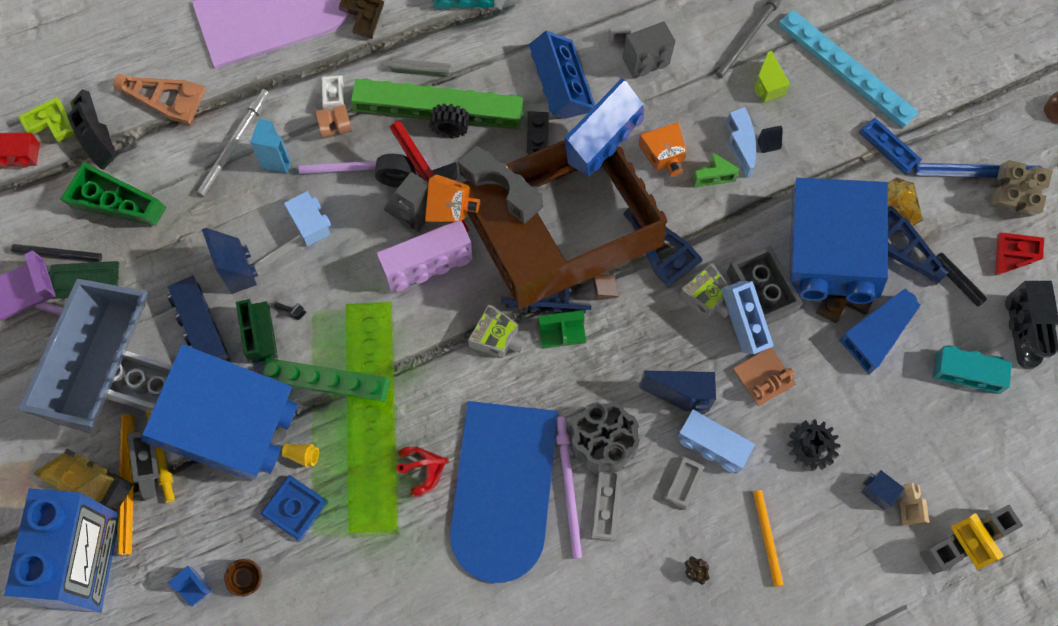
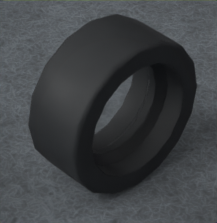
[374,154,417,187]

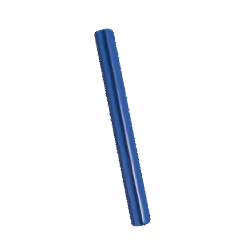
[915,163,1043,177]

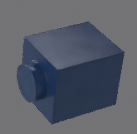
[861,470,905,510]

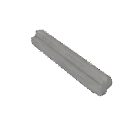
[390,58,452,76]

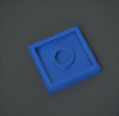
[260,475,328,542]

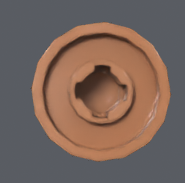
[316,104,352,138]

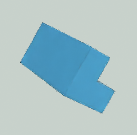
[250,119,291,174]

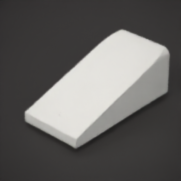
[322,75,345,111]

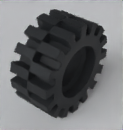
[429,103,470,138]

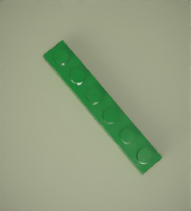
[261,358,391,402]

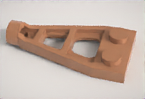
[113,74,206,125]

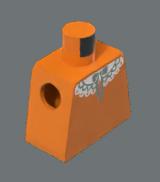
[638,122,686,176]
[425,175,480,222]

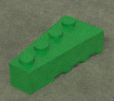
[60,162,167,226]

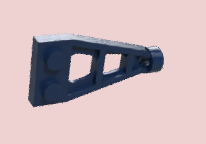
[888,205,949,285]
[623,208,702,288]

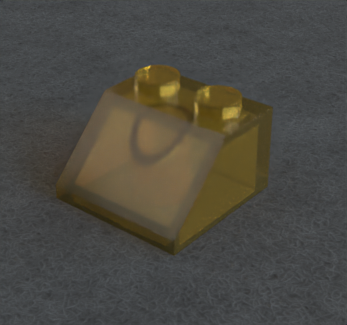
[34,453,114,503]

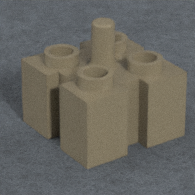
[990,160,1053,216]

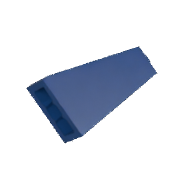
[839,288,921,375]

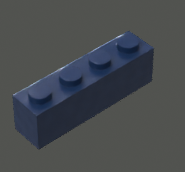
[167,276,231,361]

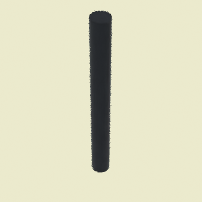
[11,244,102,262]

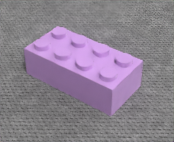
[377,221,473,293]

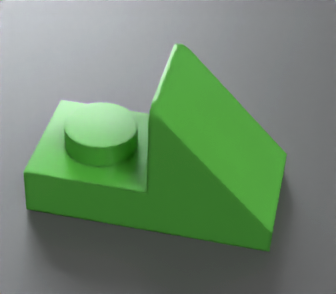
[692,153,739,188]

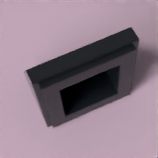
[757,126,783,153]

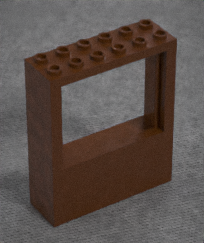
[462,140,667,309]

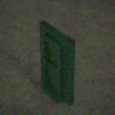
[48,261,120,299]

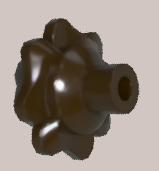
[685,556,710,585]

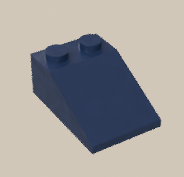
[202,228,258,294]
[639,370,716,414]

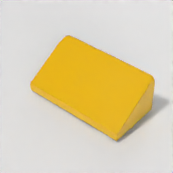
[950,513,1003,570]

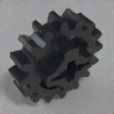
[787,419,841,471]

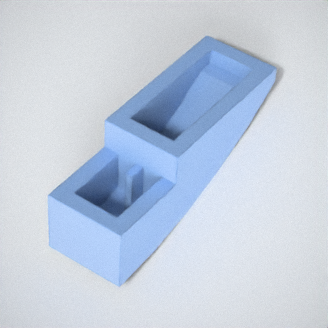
[726,107,756,178]

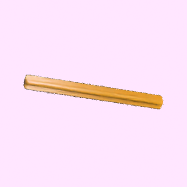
[117,414,135,556]

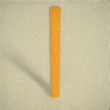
[753,490,784,587]

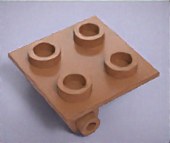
[733,347,796,407]

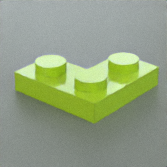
[18,97,75,143]

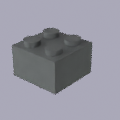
[623,21,675,78]

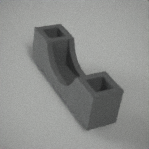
[458,146,543,224]
[920,504,1023,574]

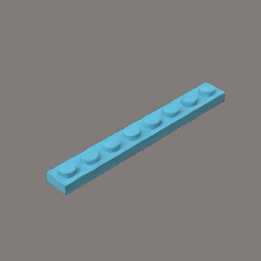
[778,10,919,128]

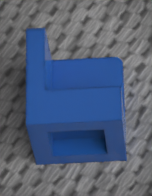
[168,566,211,607]

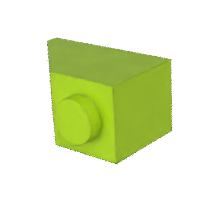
[754,51,790,103]

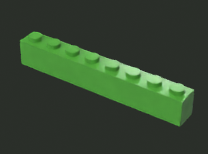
[351,78,523,130]

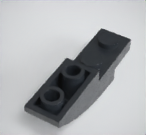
[67,89,116,170]

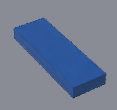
[859,118,922,175]

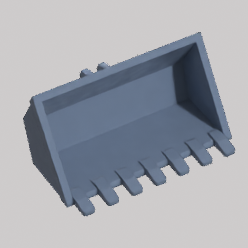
[18,279,148,434]

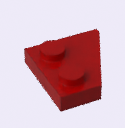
[995,232,1044,275]

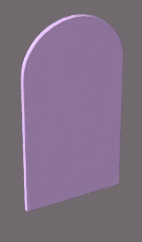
[192,0,349,68]

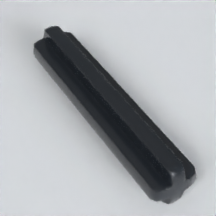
[936,252,987,307]

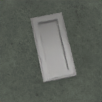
[664,456,705,510]

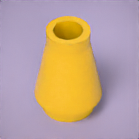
[282,443,319,467]

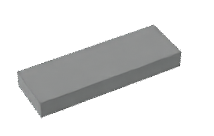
[591,470,622,542]

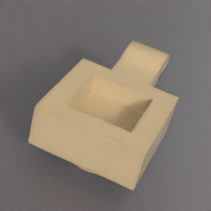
[900,483,929,526]

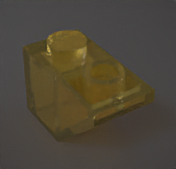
[888,177,923,226]

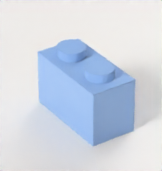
[284,191,331,247]

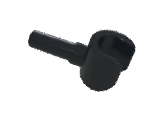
[274,302,307,320]

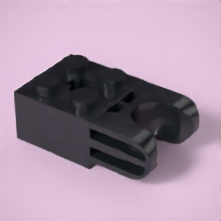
[1005,281,1058,369]

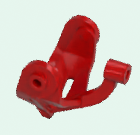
[397,447,449,498]

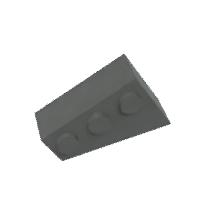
[384,172,429,232]

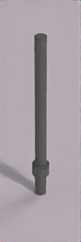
[716,0,781,78]

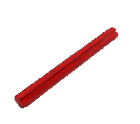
[389,121,469,233]

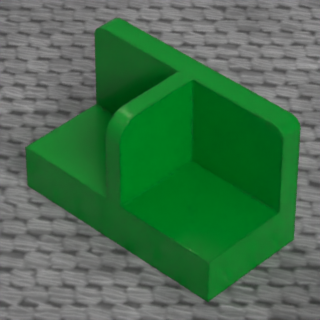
[538,310,586,349]

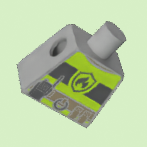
[679,263,730,319]
[468,304,526,358]

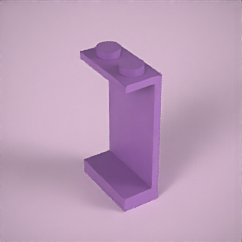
[0,251,56,321]

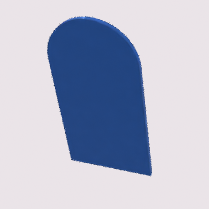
[450,401,558,584]

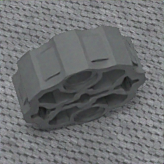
[571,402,640,473]

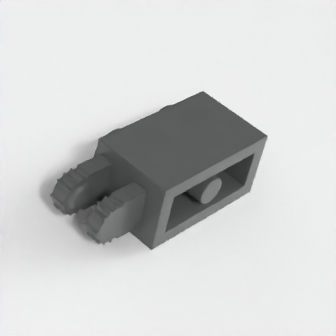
[127,431,159,501]

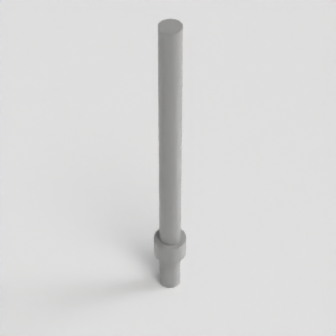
[196,89,270,197]

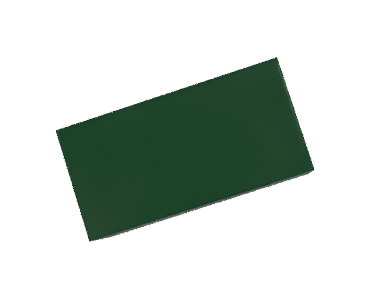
[236,299,278,364]

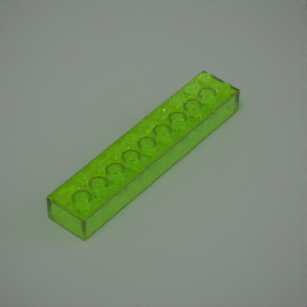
[346,301,400,538]

